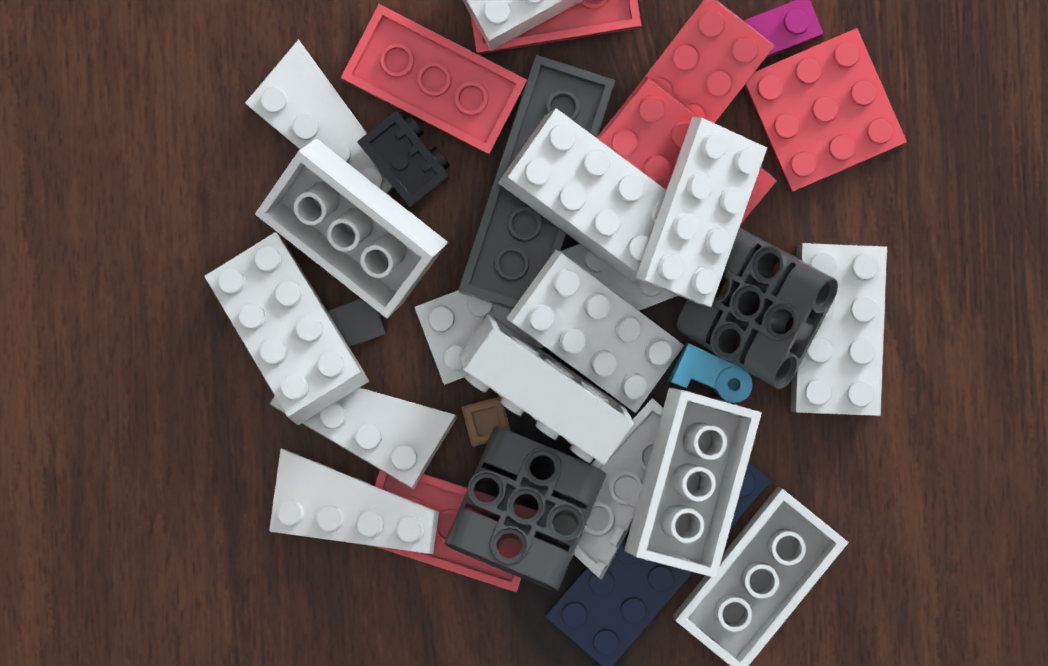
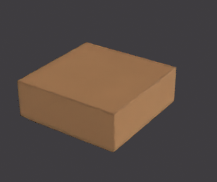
[461,397,511,447]

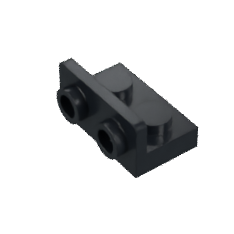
[357,110,450,208]

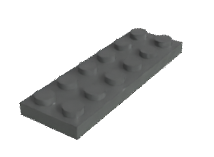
[458,55,615,310]

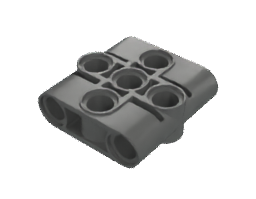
[677,227,838,389]
[444,427,607,591]

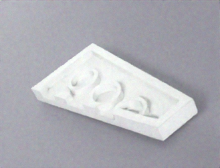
[245,39,393,194]
[553,398,663,580]
[269,448,439,554]

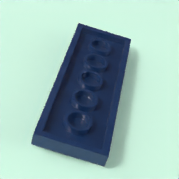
[545,461,771,666]

